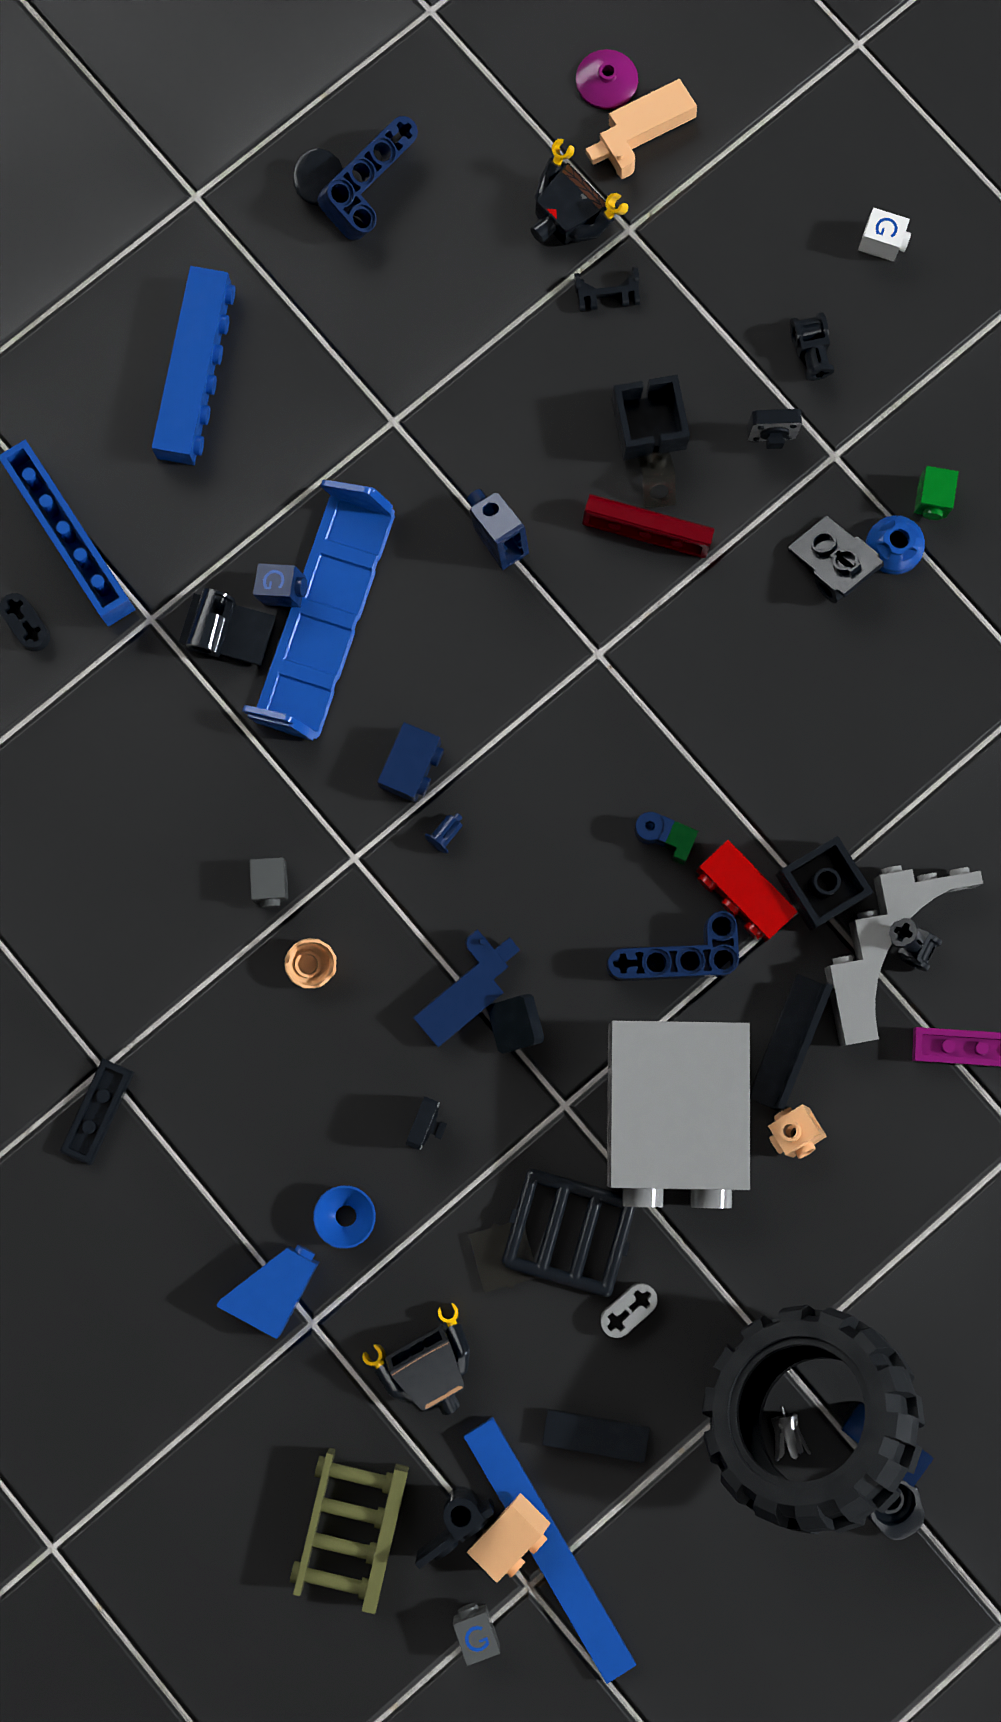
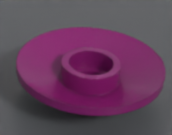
[576,49,638,110]

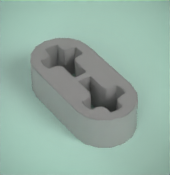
[600,1283,657,1338]

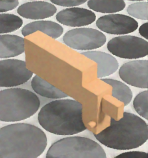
[585,78,697,179]

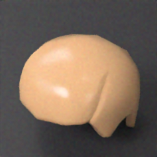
[285,938,336,989]

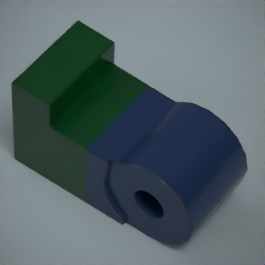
[634,812,699,865]

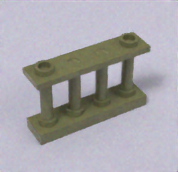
[290,1448,409,1614]

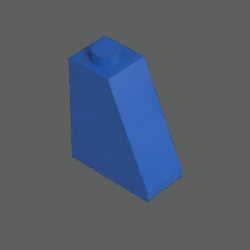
[217,1244,319,1339]

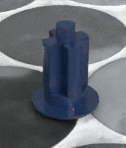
[424,813,463,854]

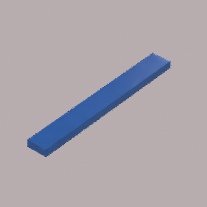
[464,1417,636,1684]

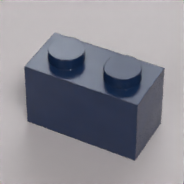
[378,722,444,803]

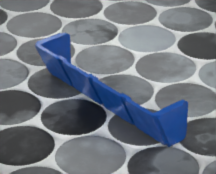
[242,480,395,741]

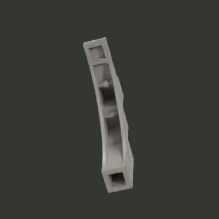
[824,865,983,1046]

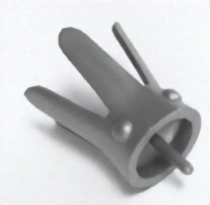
[771,1406,811,1461]

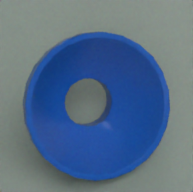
[865,515,925,575]
[313,1185,376,1248]

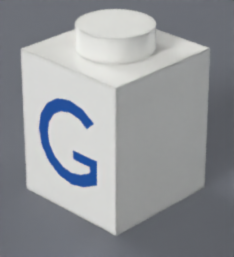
[858,207,911,262]

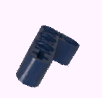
[318,116,418,240]
[606,911,739,981]

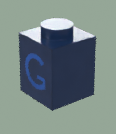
[253,563,308,608]

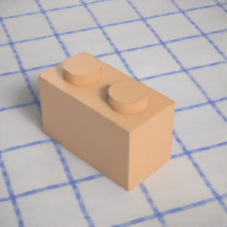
[467,1493,551,1583]

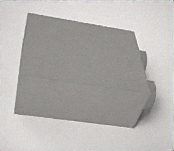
[607,1021,750,1208]

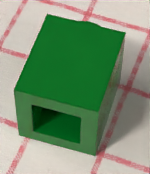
[914,466,959,520]

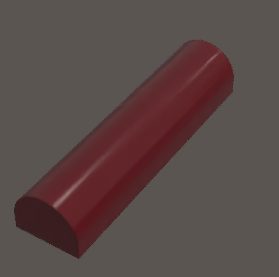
[582,494,715,558]

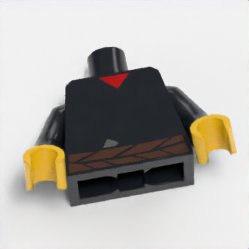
[530,139,628,244]

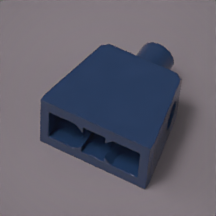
[467,489,529,570]

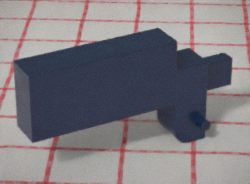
[413,929,520,1047]

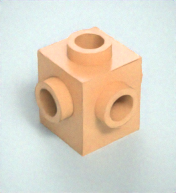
[768,1104,827,1159]

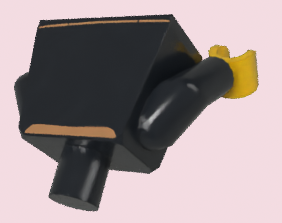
[362,1303,470,1415]

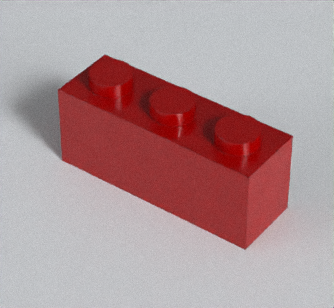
[696,840,798,942]

